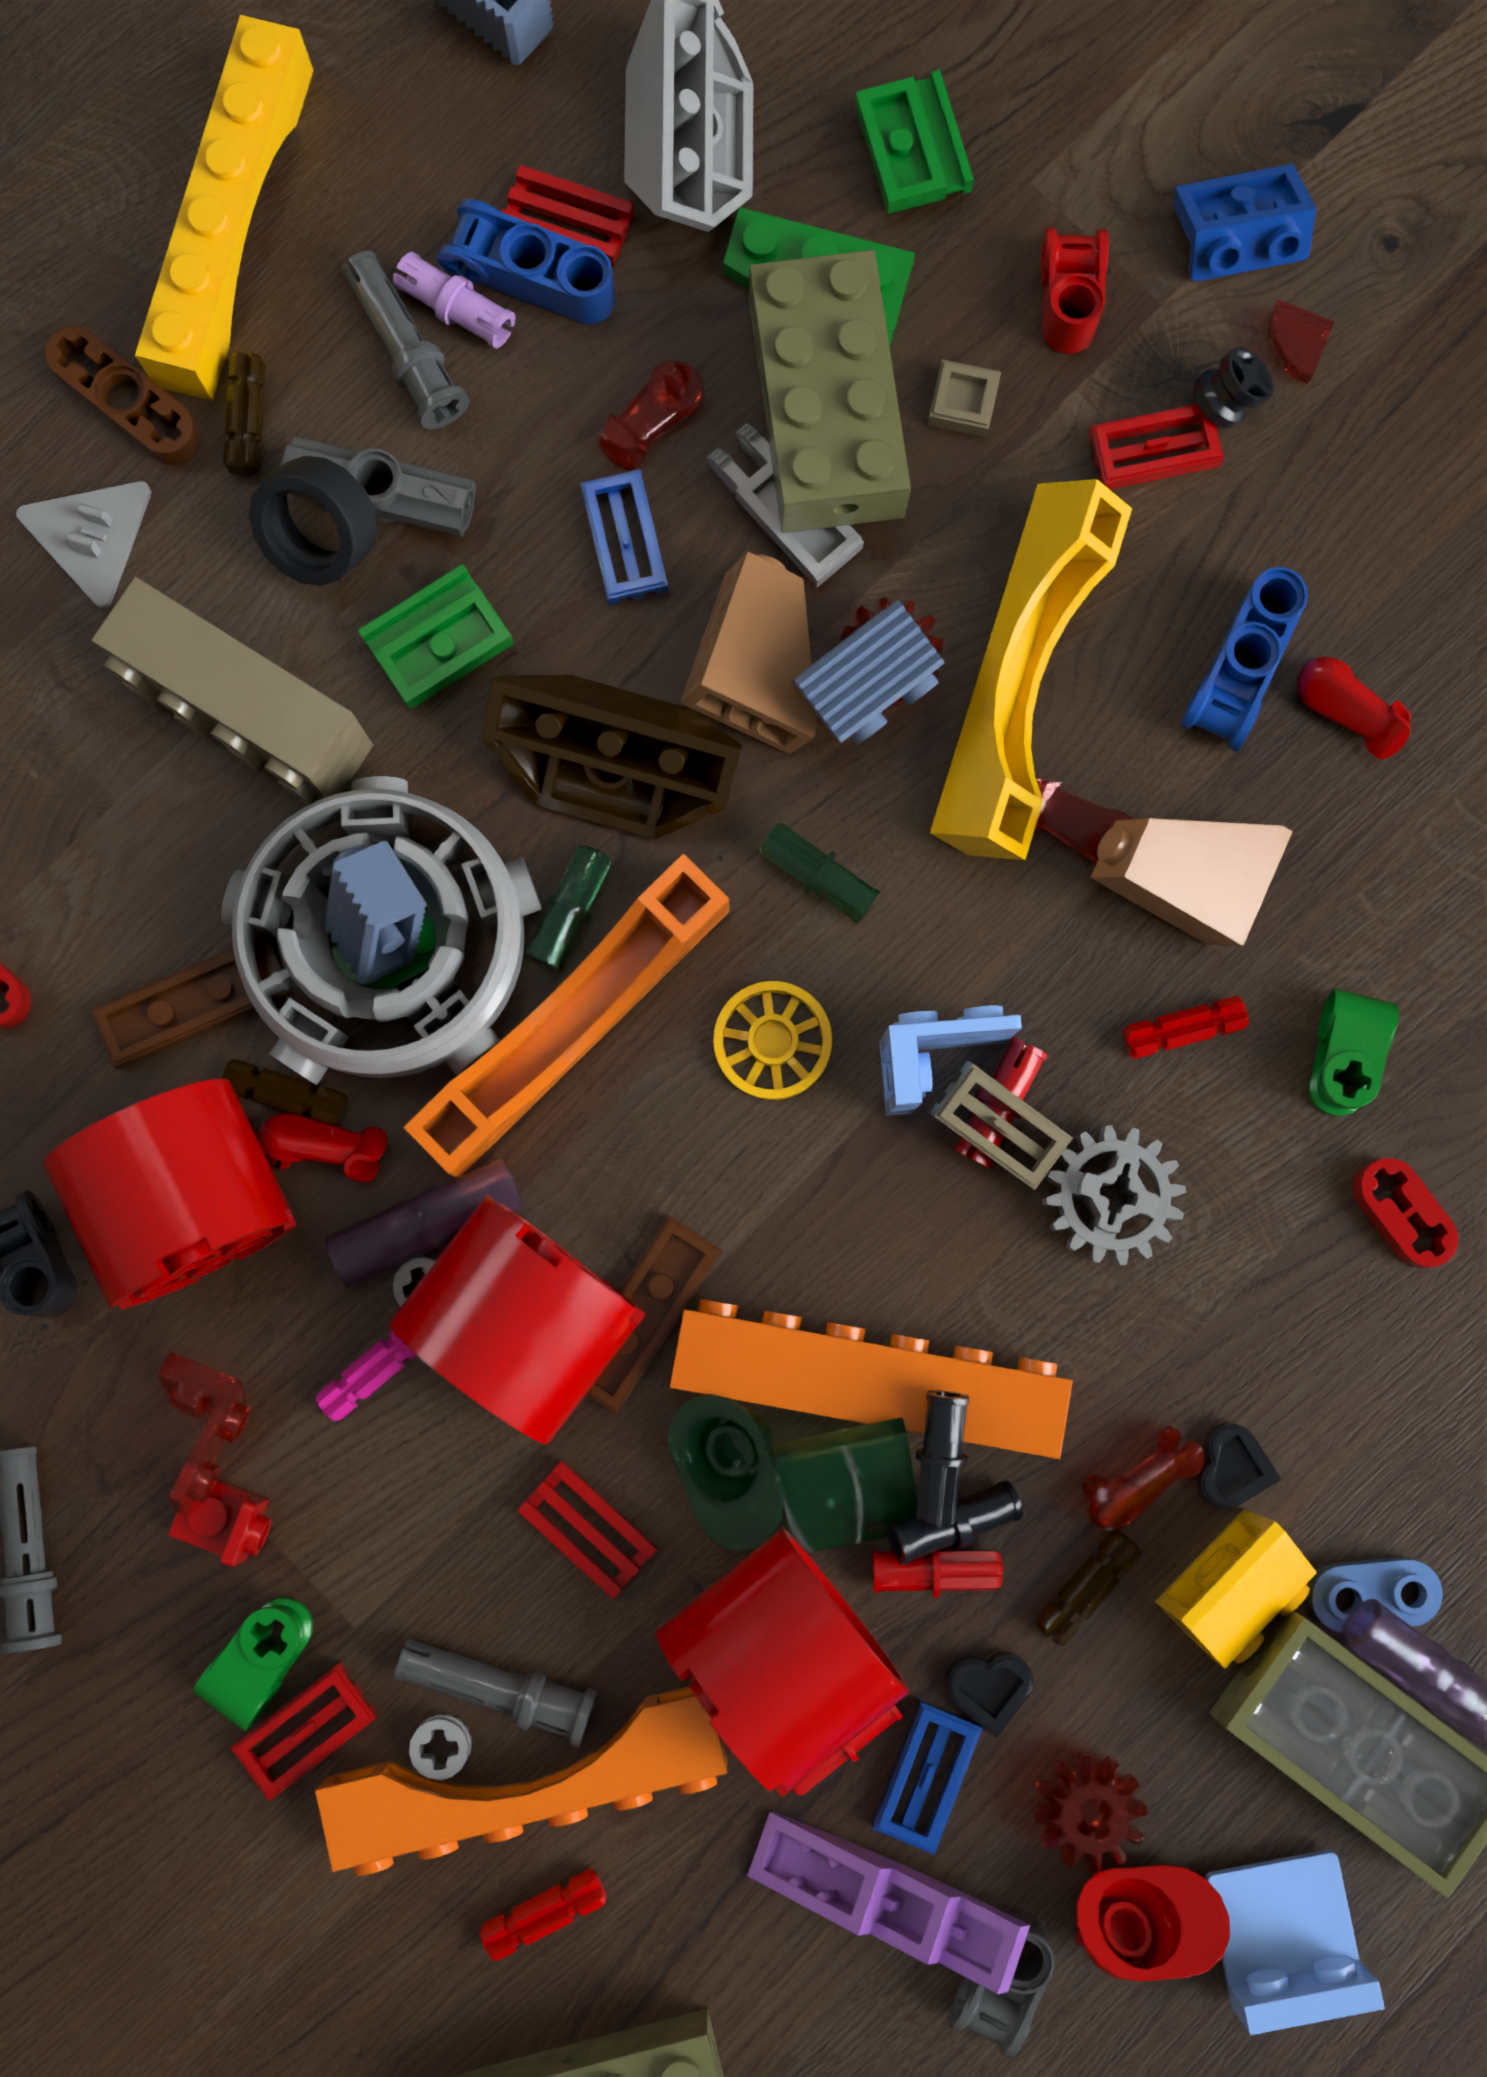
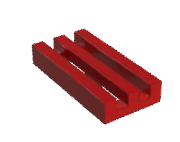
[502,165,635,267]
[1087,404,1224,490]
[517,1460,658,1599]
[231,1661,379,1802]

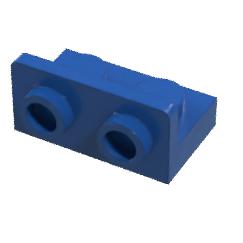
[1173,164,1316,282]

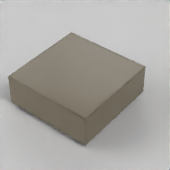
[927,359,1001,437]

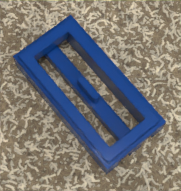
[580,469,669,606]
[872,1699,983,1855]

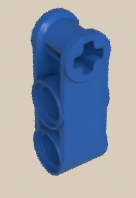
[437,199,616,325]
[1180,567,1308,752]

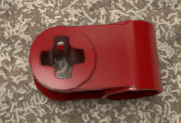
[1040,227,1109,354]

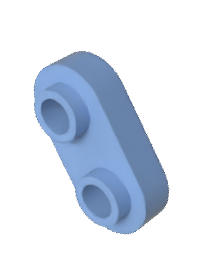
[1306,1557,1443,1633]

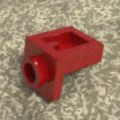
[168,1471,272,1567]

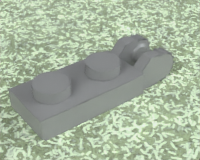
[707,423,864,588]

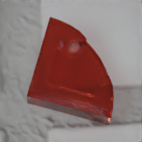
[1269,299,1335,384]

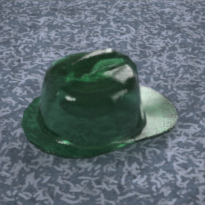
[668,1394,784,1551]

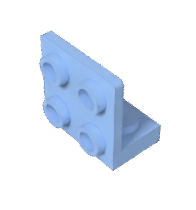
[879,1006,1022,1116]
[1205,1849,1385,2035]

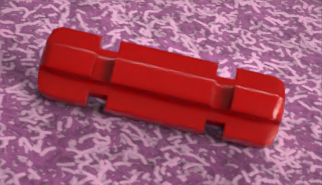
[1123,996,1249,1059]
[479,1869,607,1961]

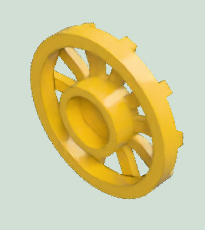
[713,981,832,1101]

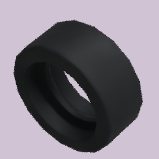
[249,456,377,586]

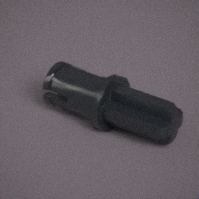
[915,1390,970,1528]

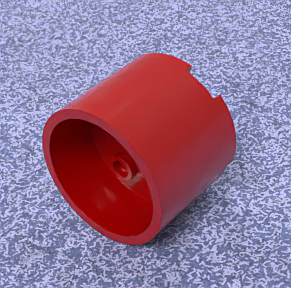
[43,1079,297,1310]
[388,1194,646,1445]
[655,1527,910,1797]

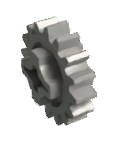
[1042,1125,1186,1266]

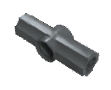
[281,436,476,537]

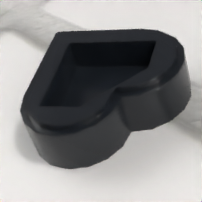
[1196,1423,1281,1509]
[945,1652,1033,1738]

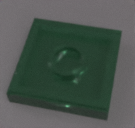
[772,1417,917,1553]

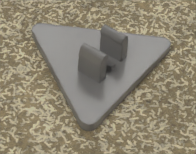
[16,481,152,609]

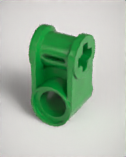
[1308,988,1399,1117]
[192,1597,313,1732]

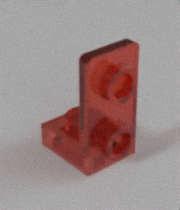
[158,1352,251,1517]

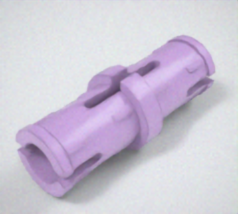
[393,252,516,349]

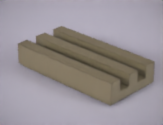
[929,1061,1073,1190]

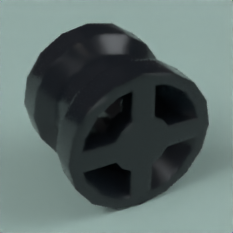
[1193,347,1274,428]

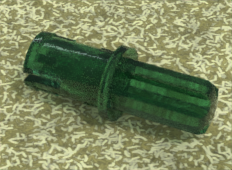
[760,823,880,924]
[524,845,611,971]

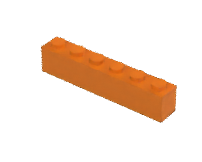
[670,1299,1073,1459]

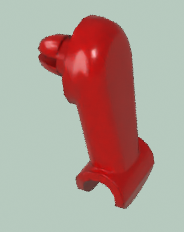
[1297,657,1411,759]
[257,1113,388,1182]

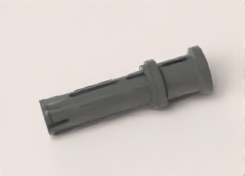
[341,251,470,429]
[0,1446,63,1654]
[395,1637,598,1749]

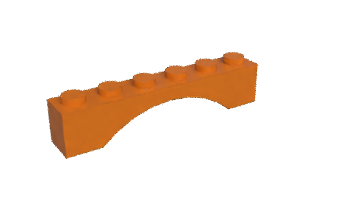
[403,853,730,1178]
[315,1686,728,1876]

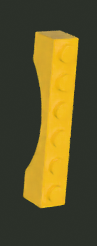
[135,15,314,402]
[930,479,1132,860]

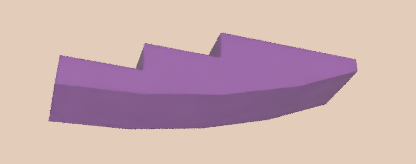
[747,1812,1030,1994]

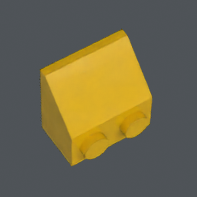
[1155,1509,1317,1669]

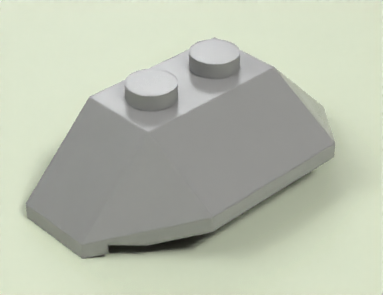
[624,0,753,232]

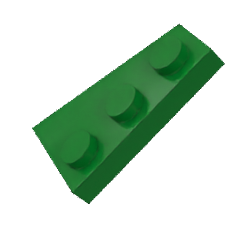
[723,207,915,347]

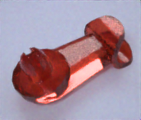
[598,360,704,471]
[1035,779,1132,863]
[1082,1425,1205,1530]

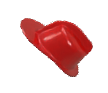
[1075,1865,1230,1982]

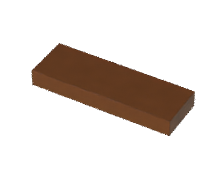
[90,935,294,1070]
[587,1216,723,1414]

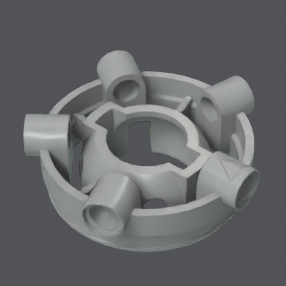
[221,776,542,1085]

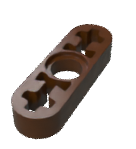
[45,325,201,465]

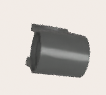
[948,1910,1055,2059]

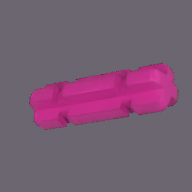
[315,1330,417,1421]

